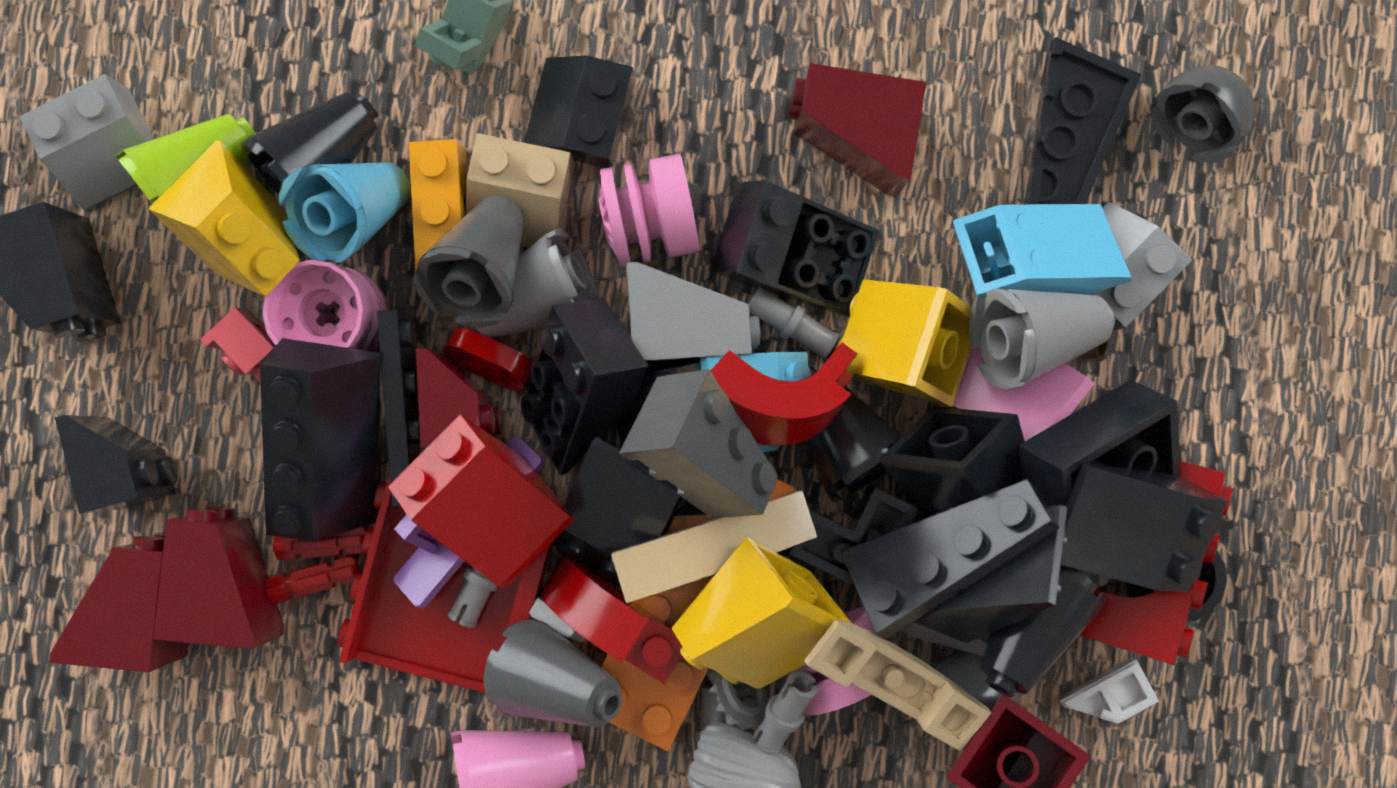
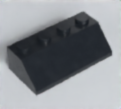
[260,338,380,542]

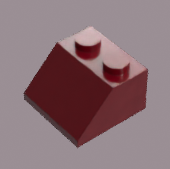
[416,348,503,448]

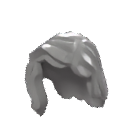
[687,721,801,788]

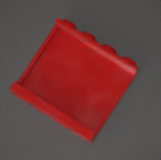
[337,474,553,701]

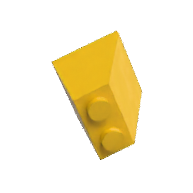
[148,140,300,297]
[835,279,972,407]
[671,537,852,689]

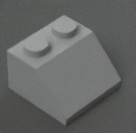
[19,74,154,211]
[1089,202,1193,331]

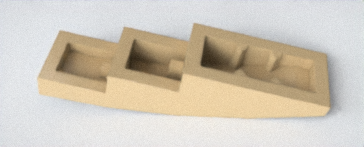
[611,490,817,603]

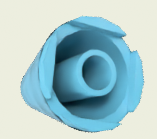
[279,162,410,263]

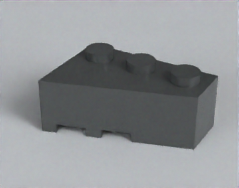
[619,369,778,518]

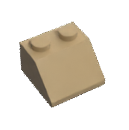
[465,133,575,248]

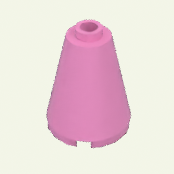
[451,730,585,788]

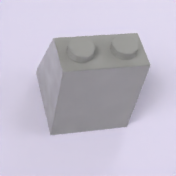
[627,262,760,366]

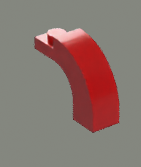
[710,342,858,446]
[541,556,682,684]

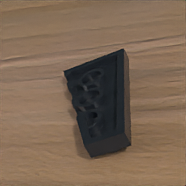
[1024,37,1141,205]
[377,307,421,506]
[840,480,1060,639]

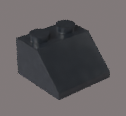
[524,55,636,169]
[55,415,178,514]

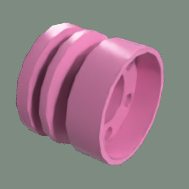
[599,153,700,268]
[262,260,388,352]

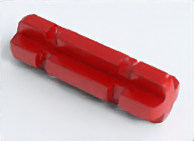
[273,526,367,561]
[265,555,360,604]

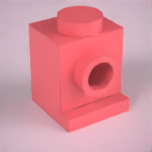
[200,307,276,383]

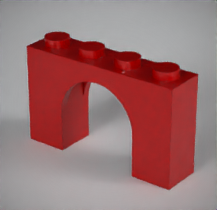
[1079,461,1234,666]

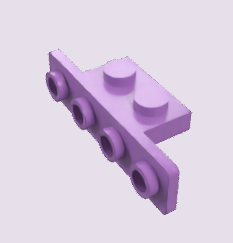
[393,436,546,609]

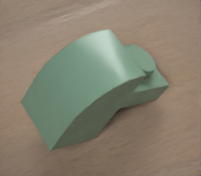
[414,0,513,75]

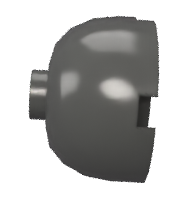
[1151,65,1255,162]

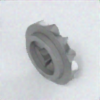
[707,669,768,730]

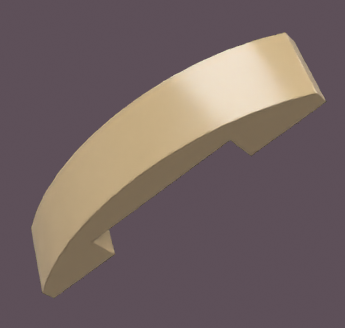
[804,619,991,751]

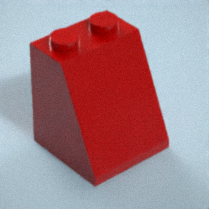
[388,414,575,589]

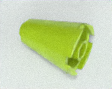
[115,113,255,204]

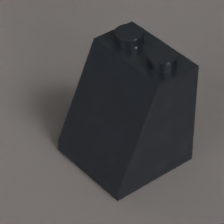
[0,202,121,342]
[880,406,1025,518]

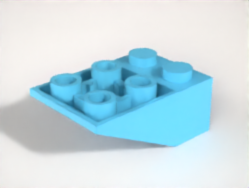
[953,204,1132,299]

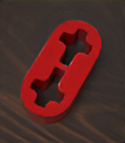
[443,327,532,391]

